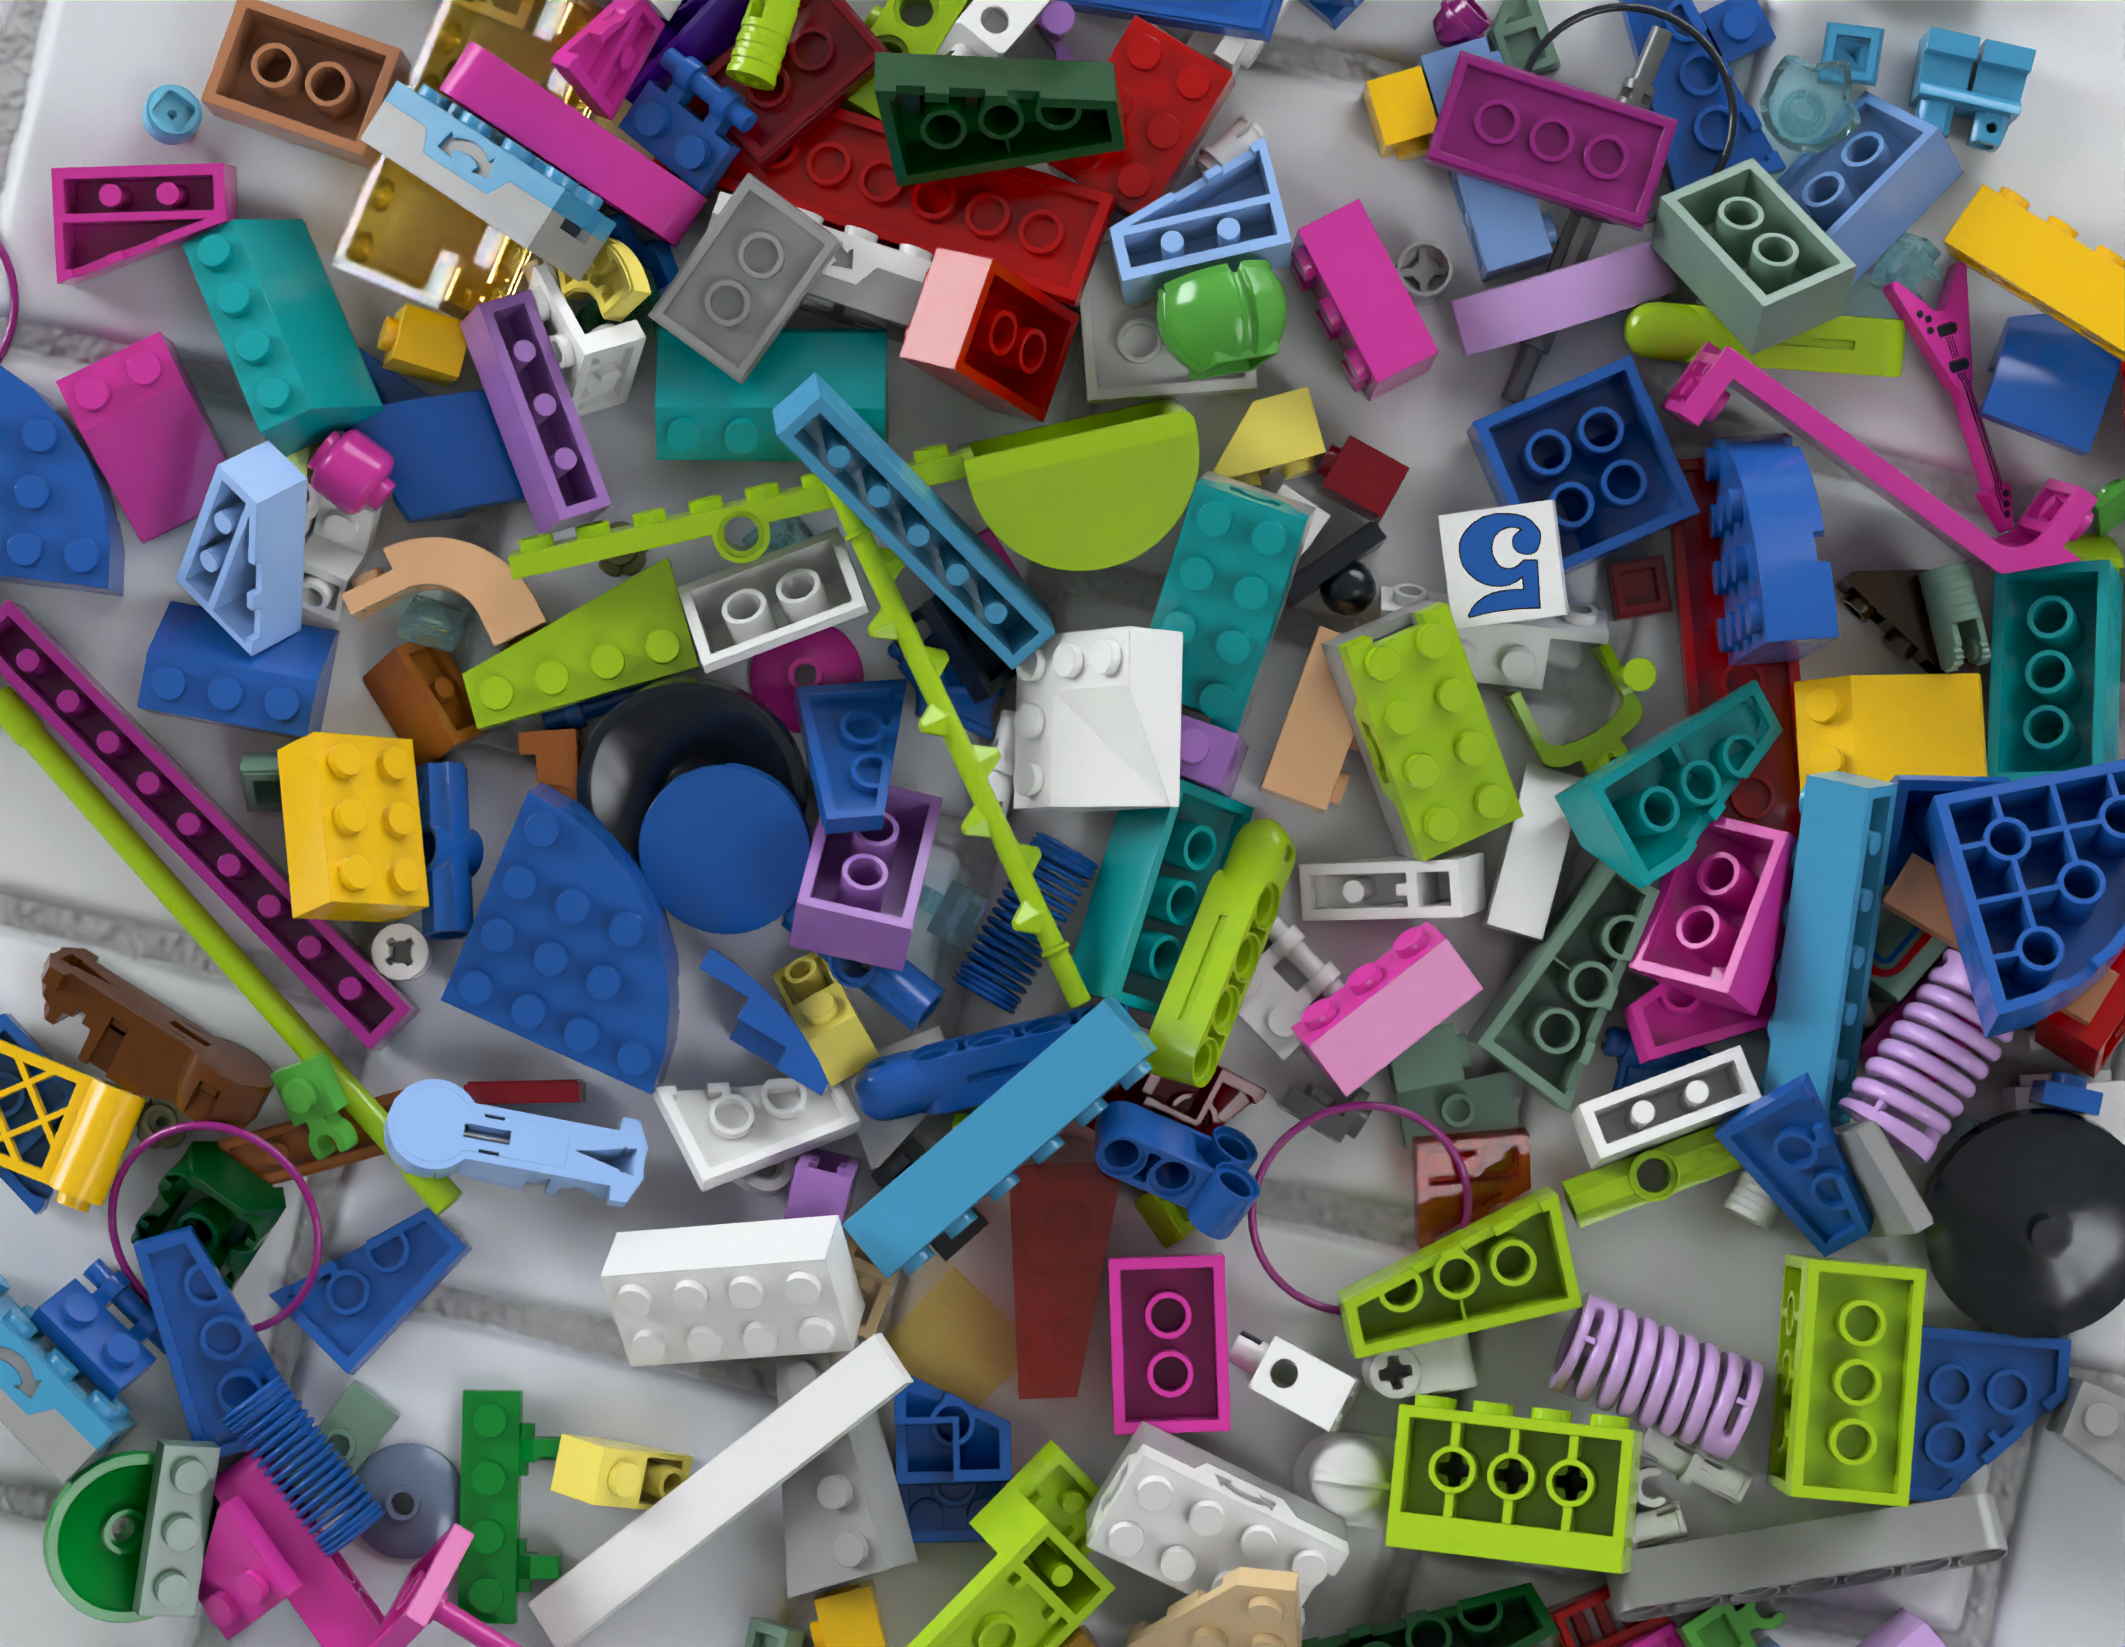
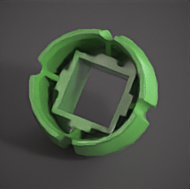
[1156,260,1287,381]

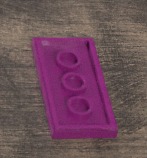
[1424,50,1679,232]

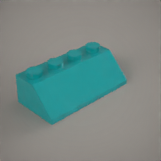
[182,219,385,457]
[655,327,889,461]
[1987,560,2123,781]
[1072,779,1254,1016]

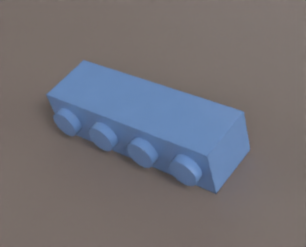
[1417,36,1558,282]

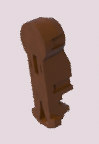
[41,947,275,1133]

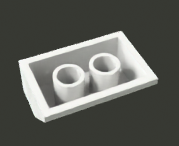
[677,527,870,673]

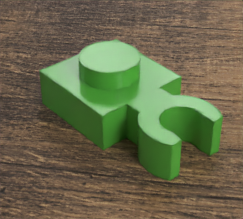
[270,1052,358,1160]
[1674,1602,1785,1647]

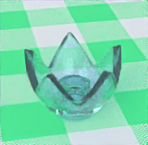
[1760,54,1861,154]

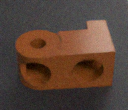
[518,729,583,801]

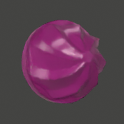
[1433,0,1492,48]

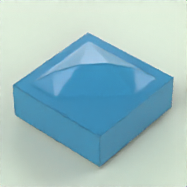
[1819,22,1885,87]

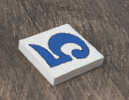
[1438,499,1569,630]

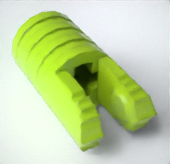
[725,0,801,91]

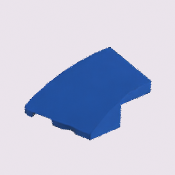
[1977,314,2121,457]
[344,390,527,523]
[699,948,829,1096]
[894,1374,1012,1544]

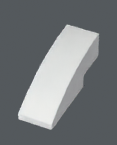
[1482,762,1582,941]

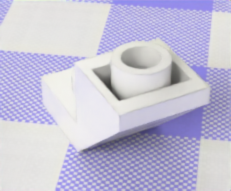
[302,495,382,622]

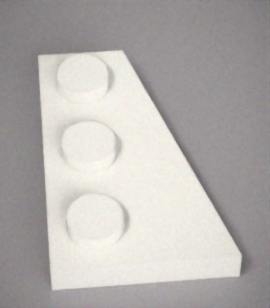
[654,1078,861,1192]

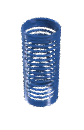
[952,831,1099,1014]
[222,1375,385,1557]

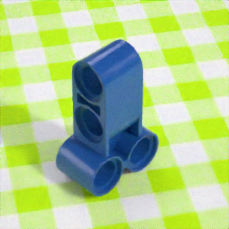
[1095,1101,1261,1240]

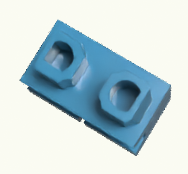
[1908,26,2037,152]

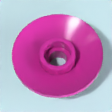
[750,626,864,733]

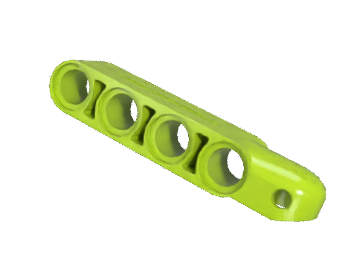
[1623,301,1906,377]
[1146,818,1296,1088]

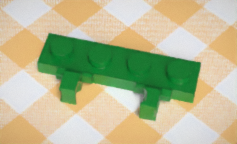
[458,1389,562,1624]

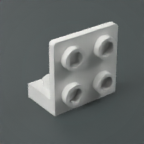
[528,264,646,416]

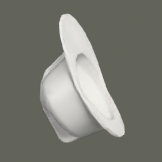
[1293,1431,1396,1530]

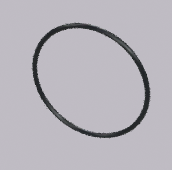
[1523,3,1737,225]

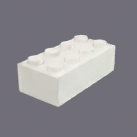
[600,1215,865,1367]

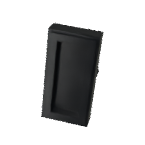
[1285,521,1387,615]

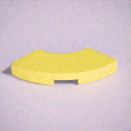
[557,237,651,322]

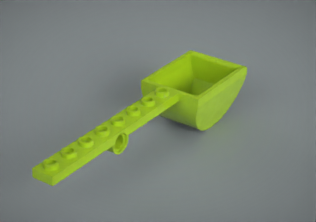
[507,398,1200,580]

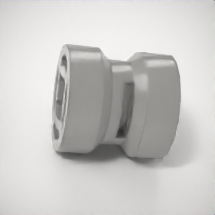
[1395,240,1453,307]

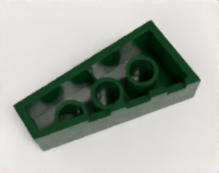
[875,52,1126,187]
[1302,1582,1561,1647]

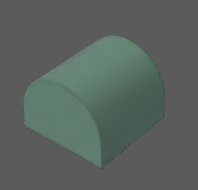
[239,752,283,812]

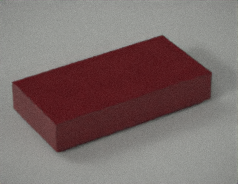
[464,1079,586,1105]

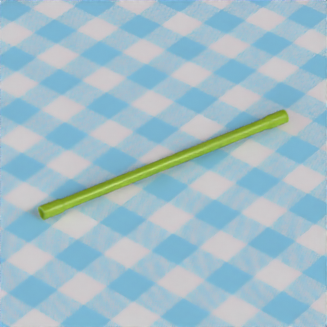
[0,686,463,1216]

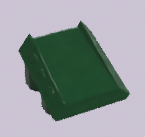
[131,1141,286,1291]

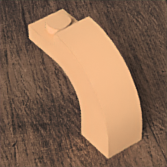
[341,537,551,651]

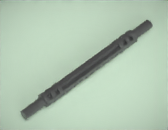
[1501,26,1673,403]

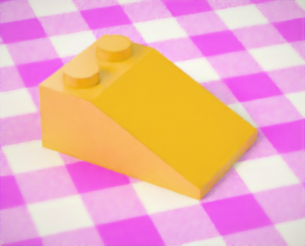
[1794,673,1988,793]

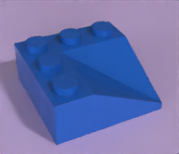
[1466,355,1700,575]

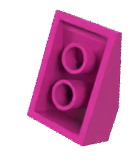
[56,331,229,544]

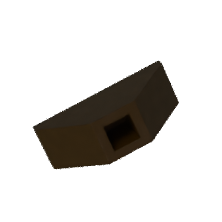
[1835,570,1978,674]

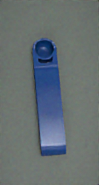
[855,1003,1130,1121]

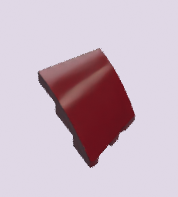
[1075,1023,1267,1136]

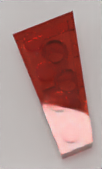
[1010,1162,1120,1400]

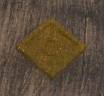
[885,1266,1036,1407]

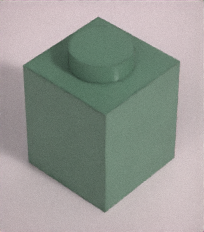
[1387,1023,1472,1093]

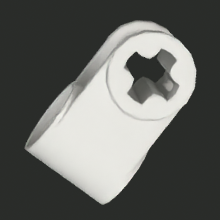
[1361,1333,1477,1399]

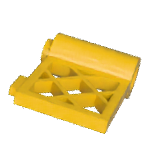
[0,1039,147,1213]

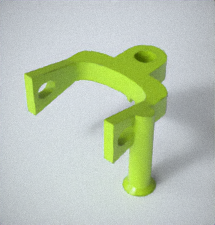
[1502,641,1657,776]

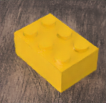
[277,732,429,923]

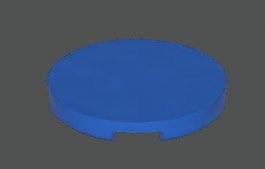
[639,763,812,934]

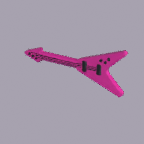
[1883,261,2013,533]

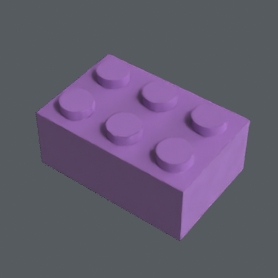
[789,785,943,972]

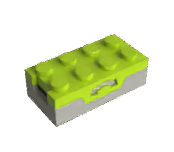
[1321,600,1524,862]

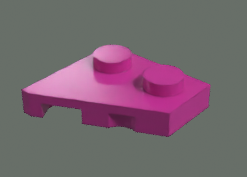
[550,0,665,121]
[198,1494,303,1641]

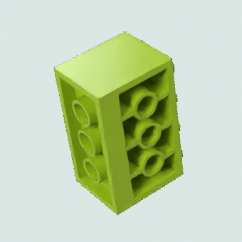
[1767,1254,1927,1507]
[1385,1394,1643,1574]

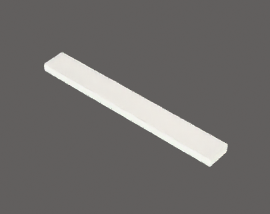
[527,1333,914,1647]

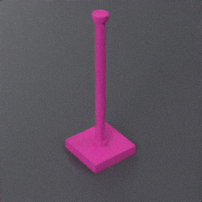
[369,1523,522,1647]

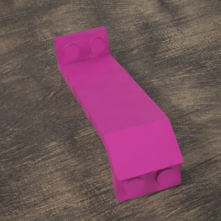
[1659,341,2099,574]

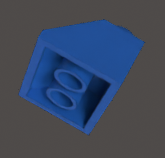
[137,601,340,739]

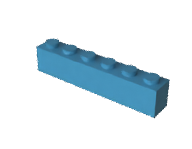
[772,372,1056,670]
[1760,770,1898,1128]
[842,996,1158,1279]

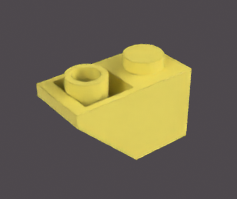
[1213,387,1326,487]
[772,951,881,1086]
[550,1433,693,1510]

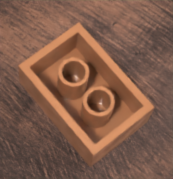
[201,0,411,170]

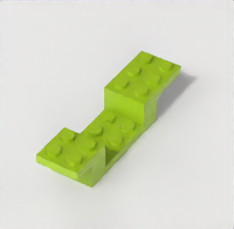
[906,1440,1116,1647]

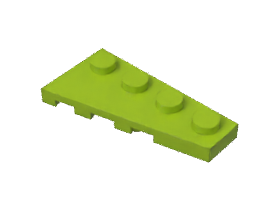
[462,557,701,731]

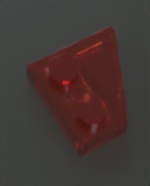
[1412,1127,1531,1249]

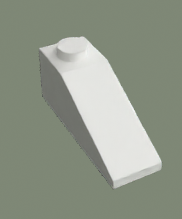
[1299,852,1487,921]

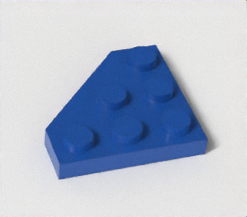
[1909,1326,2072,1502]

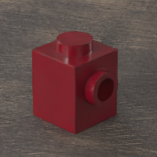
[1316,435,1410,525]

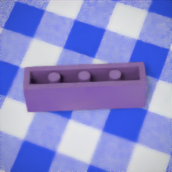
[459,290,612,534]

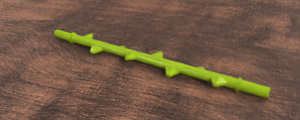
[823,483,1091,1009]

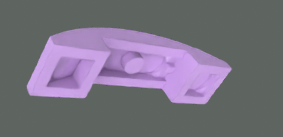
[1449,239,1678,356]

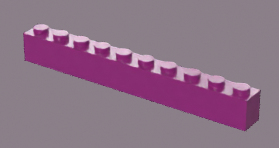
[0,599,421,1051]

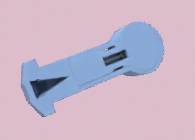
[384,1079,649,1208]

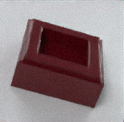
[1605,555,1673,622]

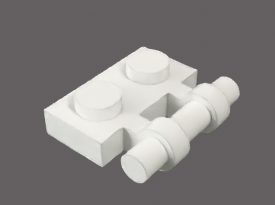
[1238,915,1345,1061]

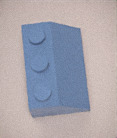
[1776,91,1964,285]

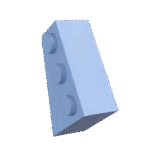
[1109,136,1292,305]
[175,440,307,656]

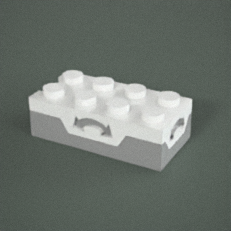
[706,191,933,343]
[1086,1421,1349,1628]

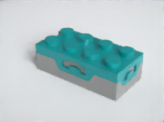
[1150,470,1316,734]

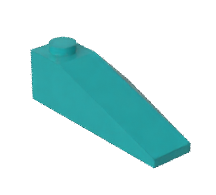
[1554,680,1783,889]

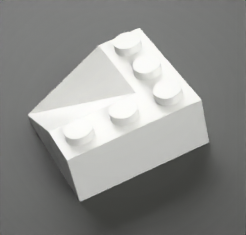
[1013,626,1183,813]

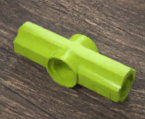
[1561,1123,1742,1229]

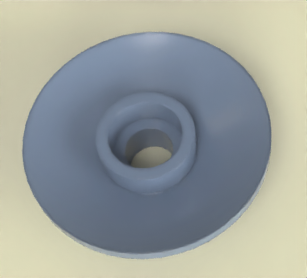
[350,1443,461,1559]

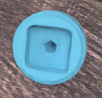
[142,84,202,145]

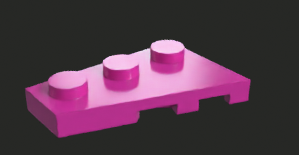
[1622,953,1781,1064]

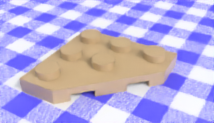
[1126,1566,1302,1647]

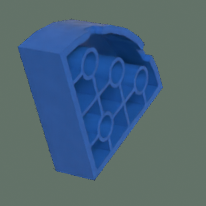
[0,365,125,596]
[1703,433,1839,666]
[1922,759,2125,1039]
[441,782,680,1095]

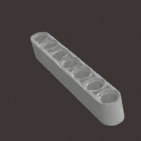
[1605,1493,2009,1622]

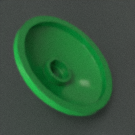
[43,1450,217,1623]

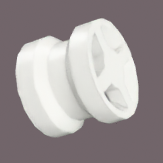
[371,923,435,982]

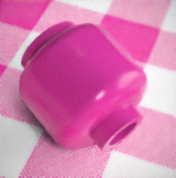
[308,429,397,515]

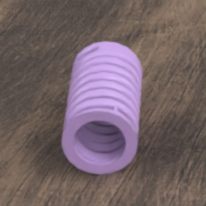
[1838,948,2014,1164]
[1549,1292,1765,1460]

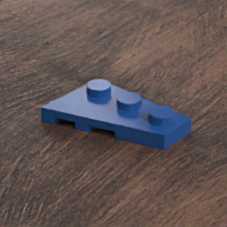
[794,678,907,834]
[1714,1071,1874,1257]
[269,1208,472,1375]

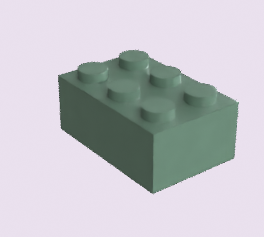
[1650,158,1857,355]

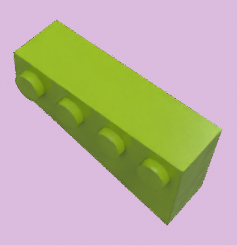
[1336,1185,1582,1359]

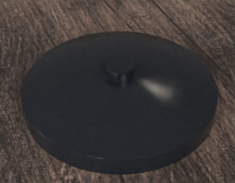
[576,677,808,863]
[1920,1108,2125,1338]

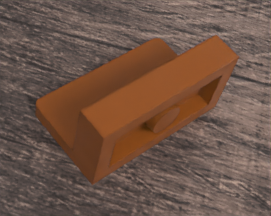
[363,631,494,767]

